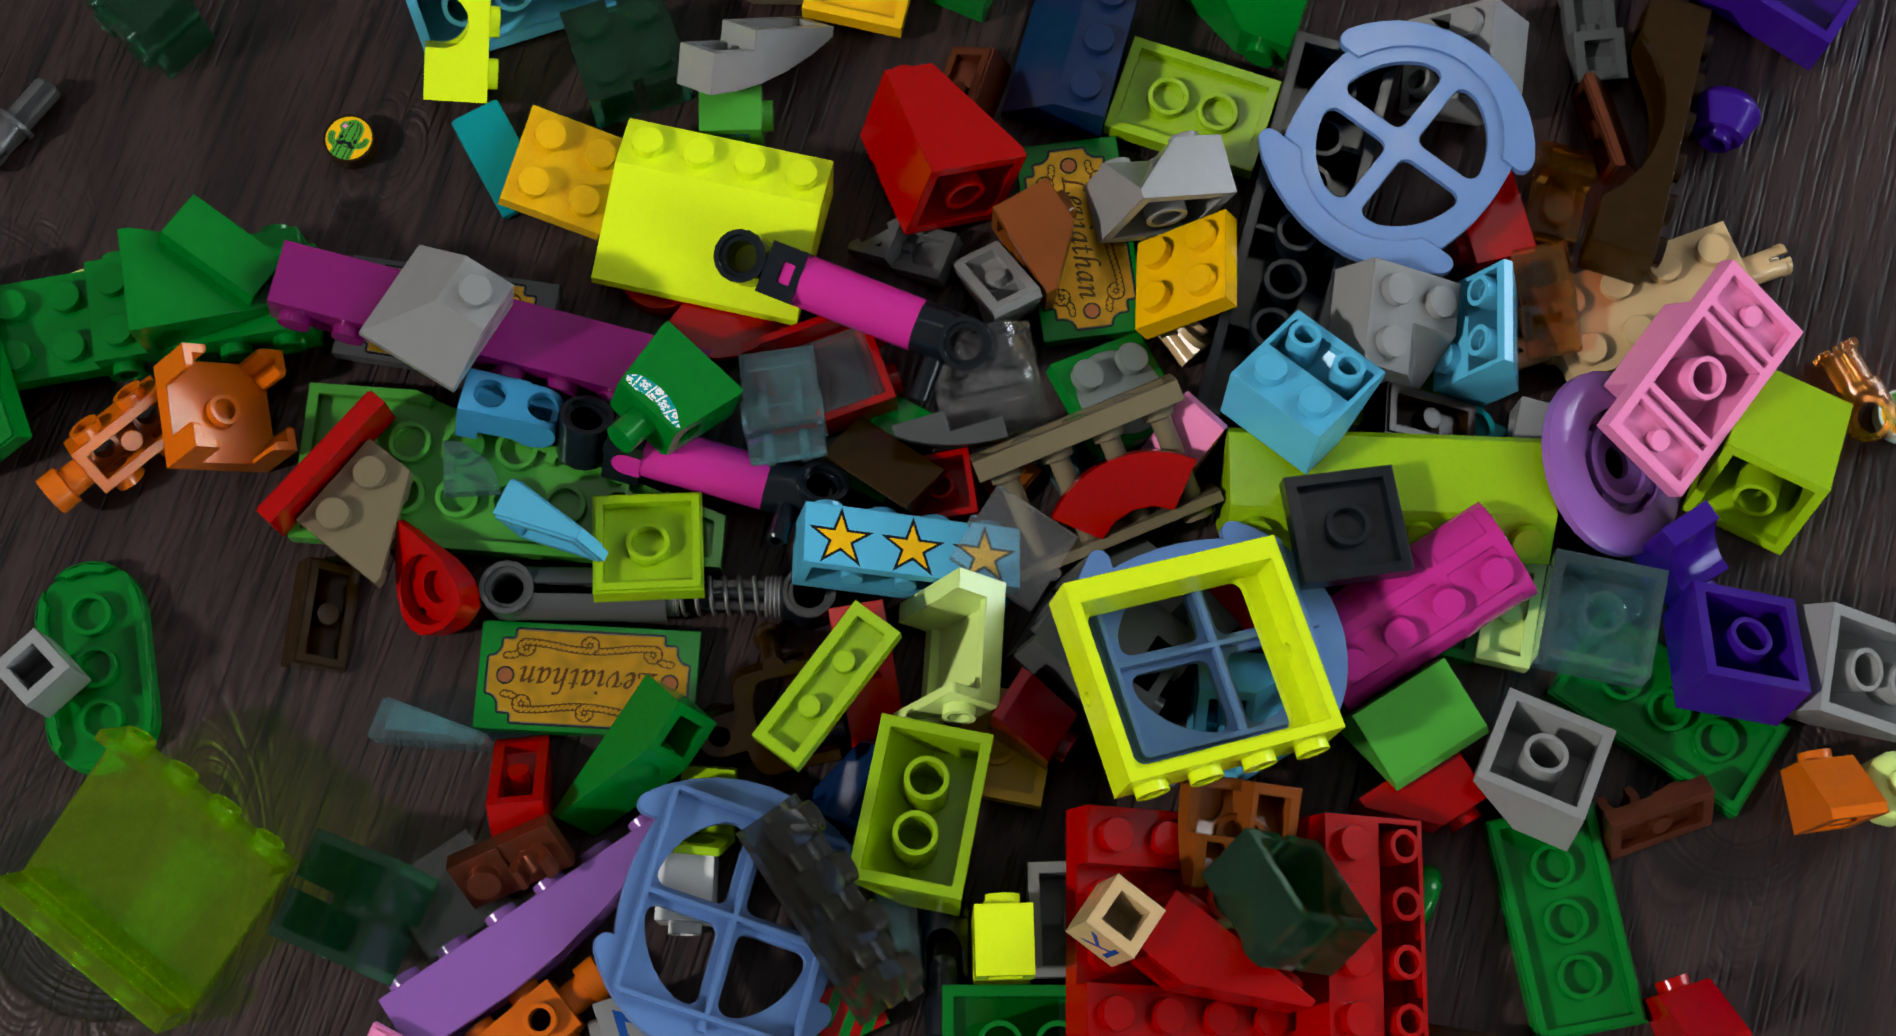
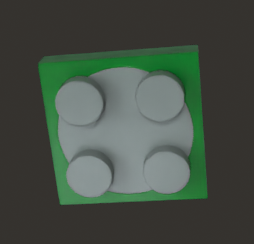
[1046,332,1176,462]

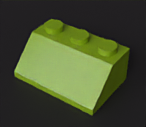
[847,713,994,916]

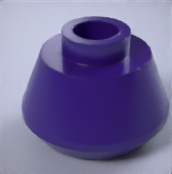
[1690,86,1762,153]

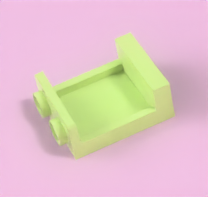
[893,567,1006,728]

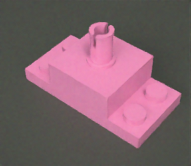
[1596,259,1803,497]

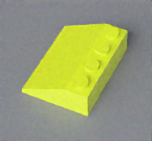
[591,118,834,325]

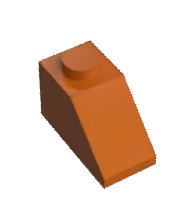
[1780,748,1889,835]

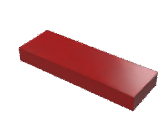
[256,391,396,537]

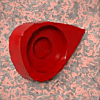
[395,519,481,636]

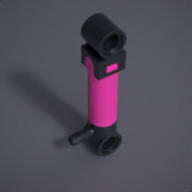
[713,229,999,404]
[556,394,850,548]

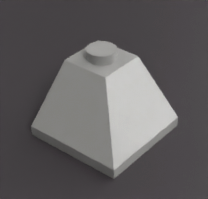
[359,245,514,393]

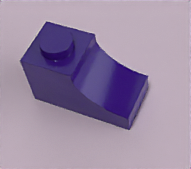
[1632,500,1729,607]

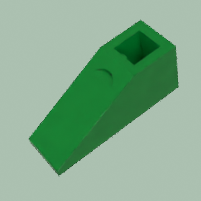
[552,674,717,836]

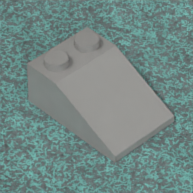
[1787,602,1896,743]

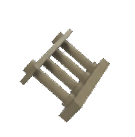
[969,373,1224,585]

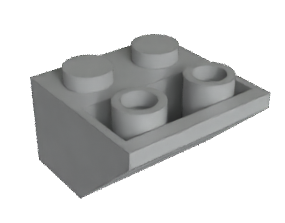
[1399,0,1529,126]

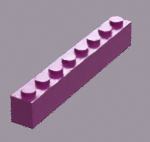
[267,240,711,412]

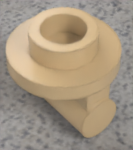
[1158,318,1212,368]

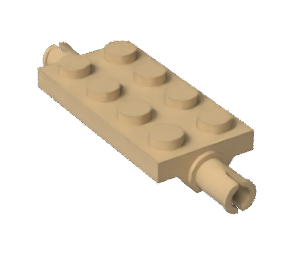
[1518,221,1793,382]

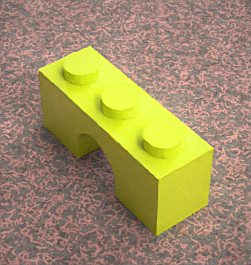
[423,0,501,104]
[971,892,1036,985]

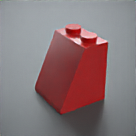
[860,63,1027,235]

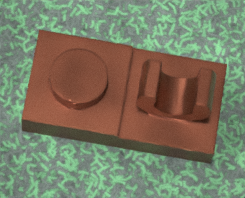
[1597,774,1715,861]
[446,813,575,909]

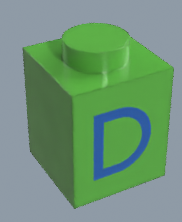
[699,84,774,146]

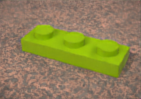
[752,600,902,772]

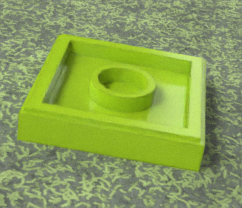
[592,492,705,603]

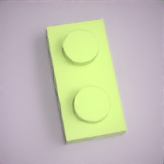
[1473,564,1547,673]

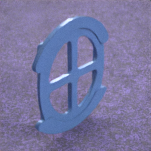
[1258,20,1535,277]
[1077,521,1348,788]
[592,777,860,1036]

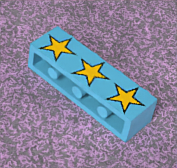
[792,499,1019,608]

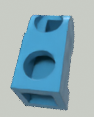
[455,368,564,448]

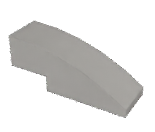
[677,16,834,95]

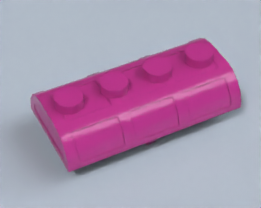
[1330,502,1538,712]

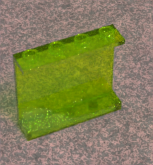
[0,725,297,1034]

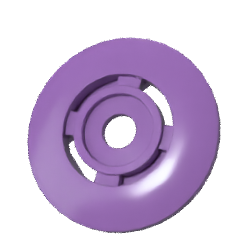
[1541,371,1680,557]

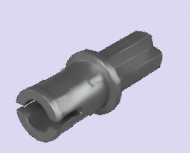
[0,77,60,166]

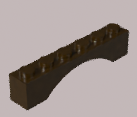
[1576,0,1715,285]

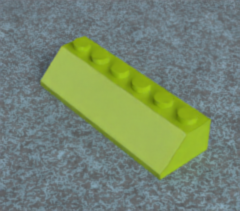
[1216,427,1558,565]

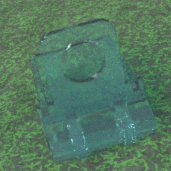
[738,345,829,467]

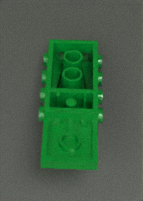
[0,224,325,391]

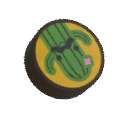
[323,114,378,169]

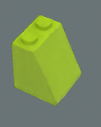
[1681,370,1853,555]

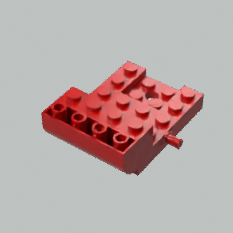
[1066,777,1429,1036]

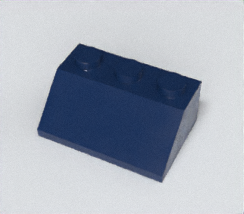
[1001,0,1139,139]

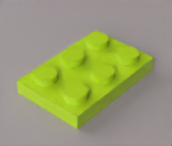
[1103,36,1282,180]

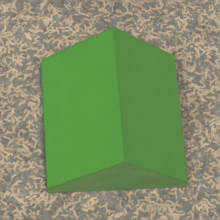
[1340,658,1489,791]

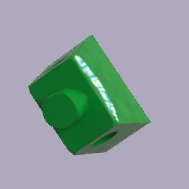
[607,321,744,455]

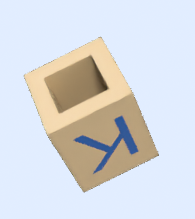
[1065,873,1166,967]

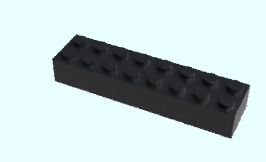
[1196,30,1397,441]

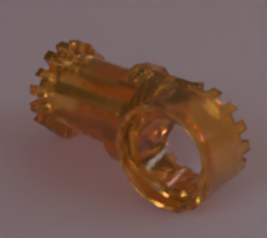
[1813,337,1896,442]

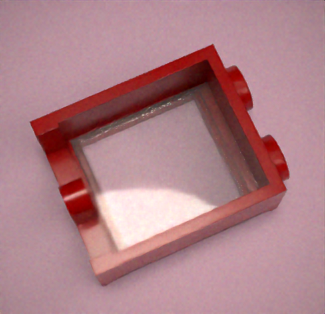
[740,316,904,455]

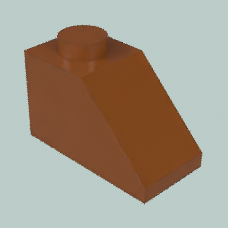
[991,177,1077,312]

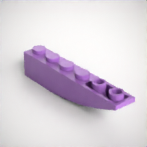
[378,814,655,1036]

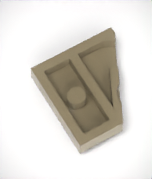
[296,438,414,589]

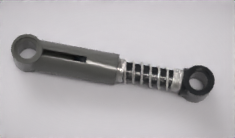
[479,560,838,630]

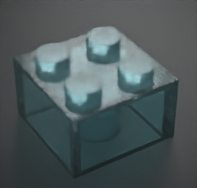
[1530,548,1669,690]

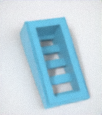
[493,479,609,562]

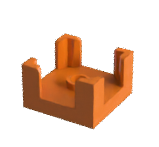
[153,343,298,473]

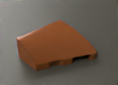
[1178,777,1303,888]

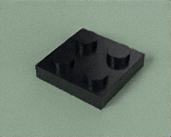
[1279,464,1415,590]

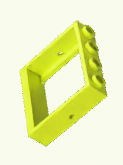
[1049,535,1346,801]

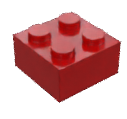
[911,447,984,522]

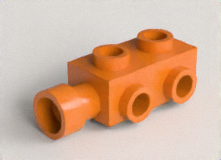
[35,375,165,514]
[464,955,611,1036]

